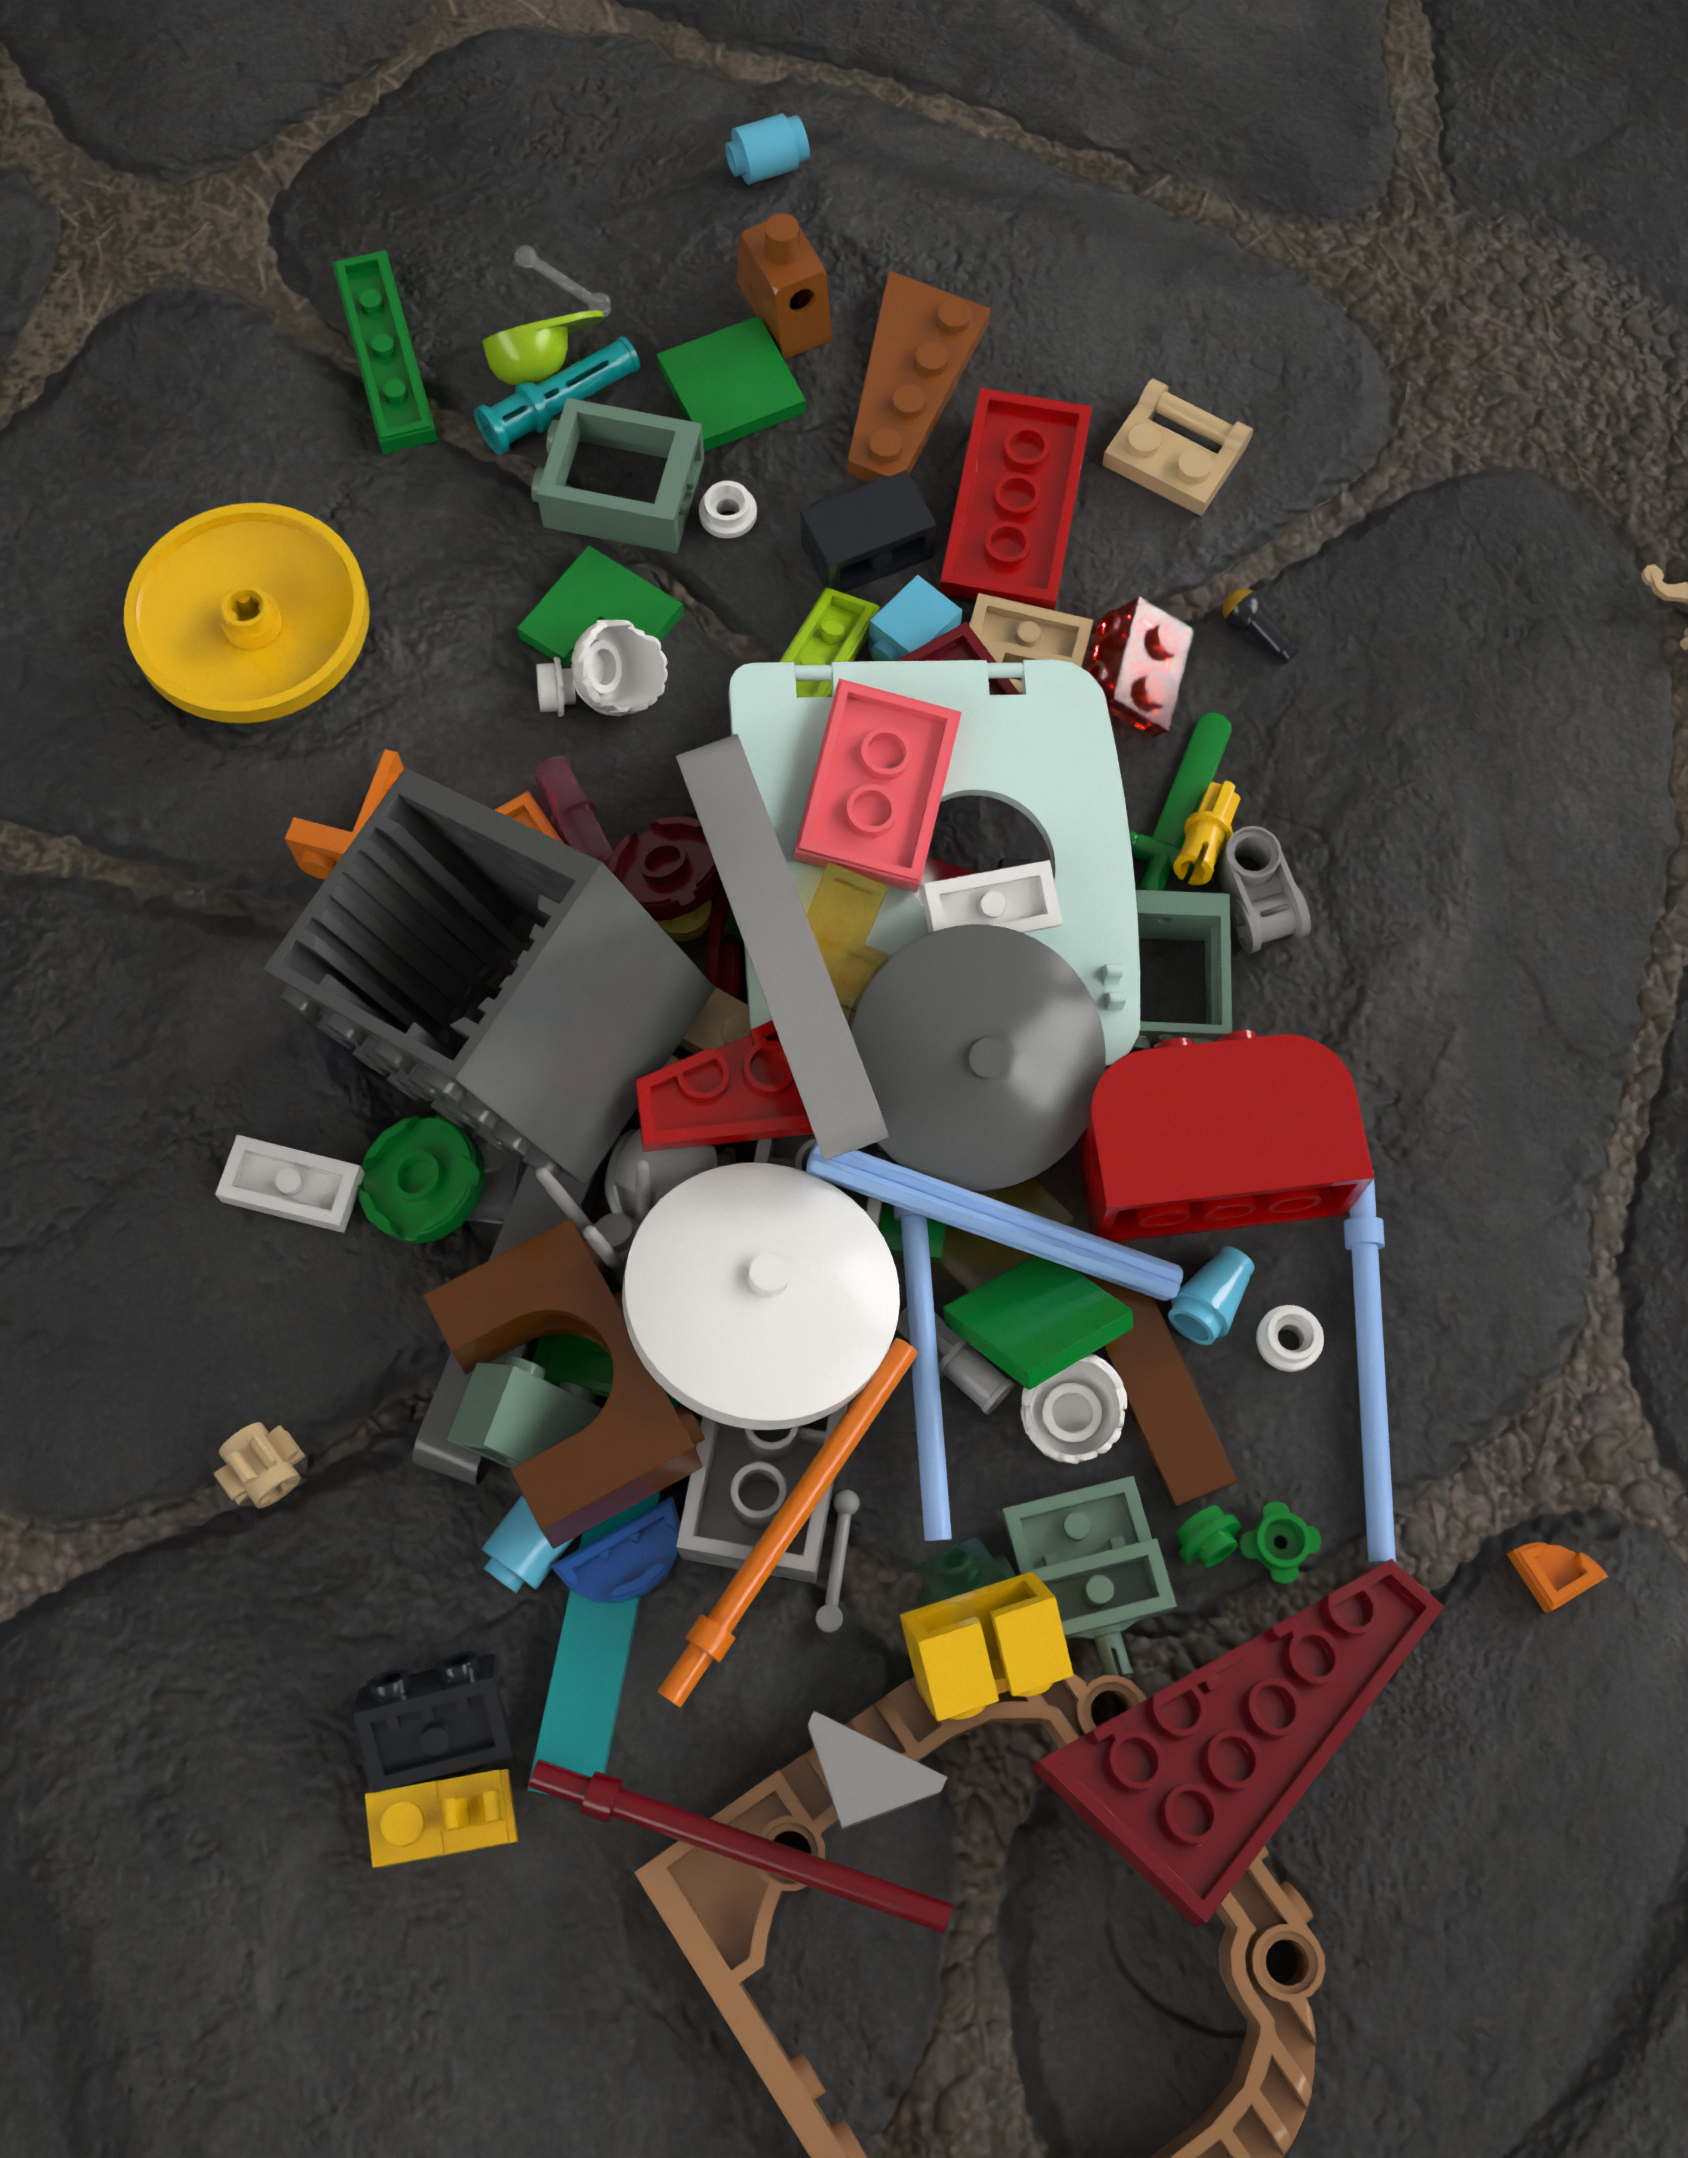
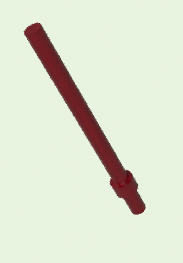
[529,1759,953,1934]

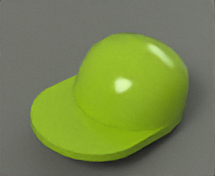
[482,310,605,386]

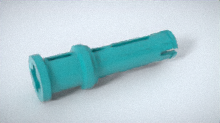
[474,336,640,456]

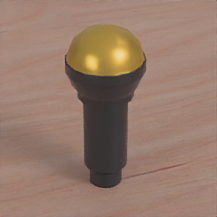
[1222,588,1298,664]

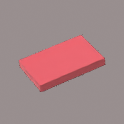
[792,678,962,893]

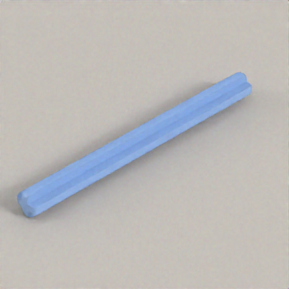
[806,1142,1183,1301]

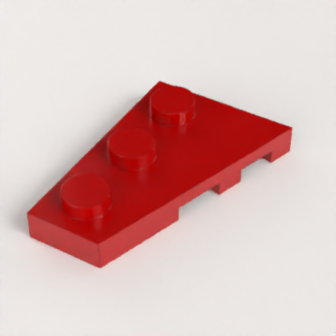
[635,1020,814,1152]

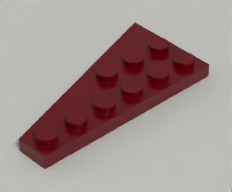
[1030,1558,1444,1927]

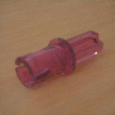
[533,756,613,865]

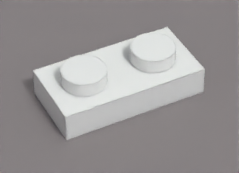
[919,860,1063,933]
[215,1135,365,1233]

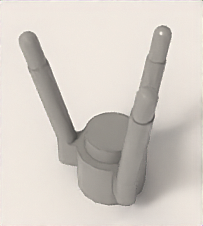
[535,1160,651,1285]

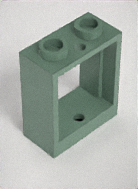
[531,398,704,553]
[1127,890,1232,1055]

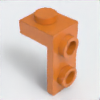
[285,749,404,880]

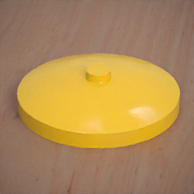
[124,503,370,723]

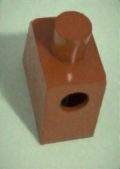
[736,213,832,360]

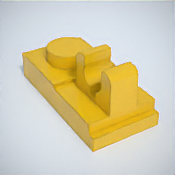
[365,1769,518,1868]

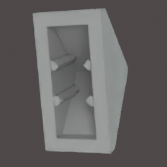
[808,1711,947,1830]

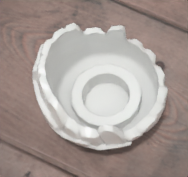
[571,620,668,717]
[1021,1354,1127,1464]

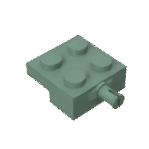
[1001,1476,1177,1677]

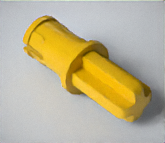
[1173,780,1241,885]

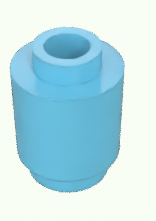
[725,113,810,185]
[481,1495,574,1593]

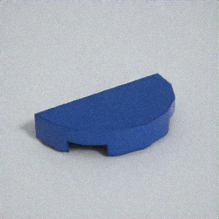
[551,1496,681,1603]

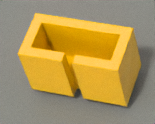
[900,1571,1074,1722]

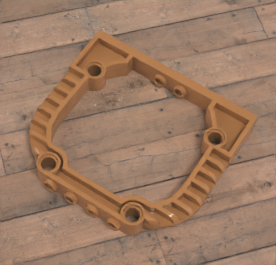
[634,1673,1326,2158]

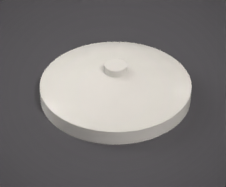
[622,1163,900,1430]

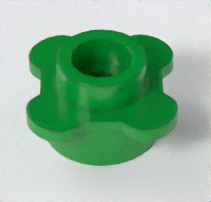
[1239,1501,1321,1584]

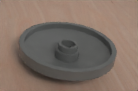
[847,924,1106,1191]

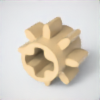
[214,1422,305,1508]

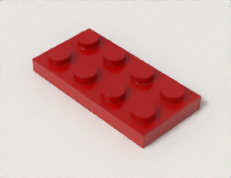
[939,388,1092,611]

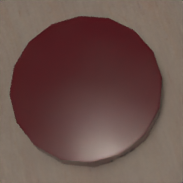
[607,816,722,921]

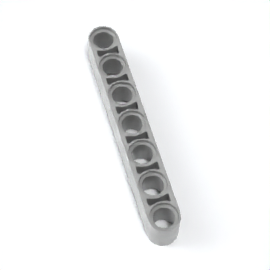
[676,734,889,1161]

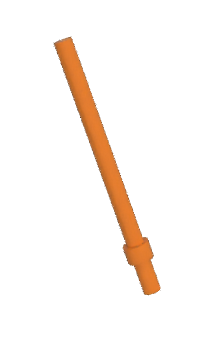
[657,1338,918,1708]

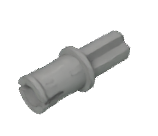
[896,1307,1015,1415]

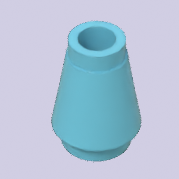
[1168,1246,1255,1345]

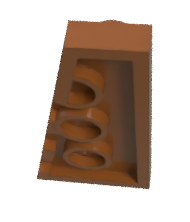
[847,270,991,482]

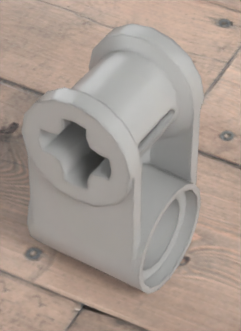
[1215,826,1311,954]

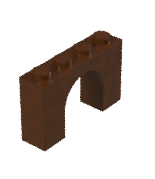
[423,1218,705,1549]

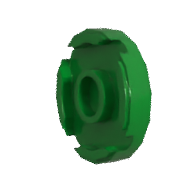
[358,1115,485,1244]

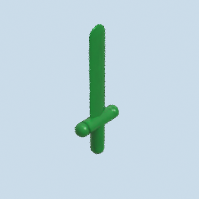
[1129,712,1232,891]

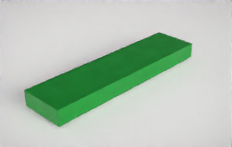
[332,250,438,454]

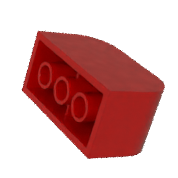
[1077,1030,1374,1243]

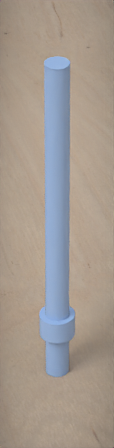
[1344,1171,1396,1565]
[893,1205,952,1541]

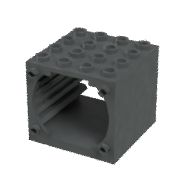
[263,767,716,1185]

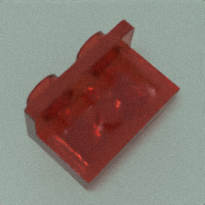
[1087,597,1194,738]

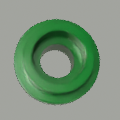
[1175,1505,1241,1568]

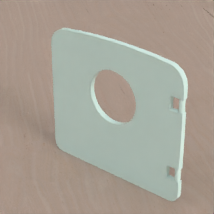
[728,659,1140,1069]

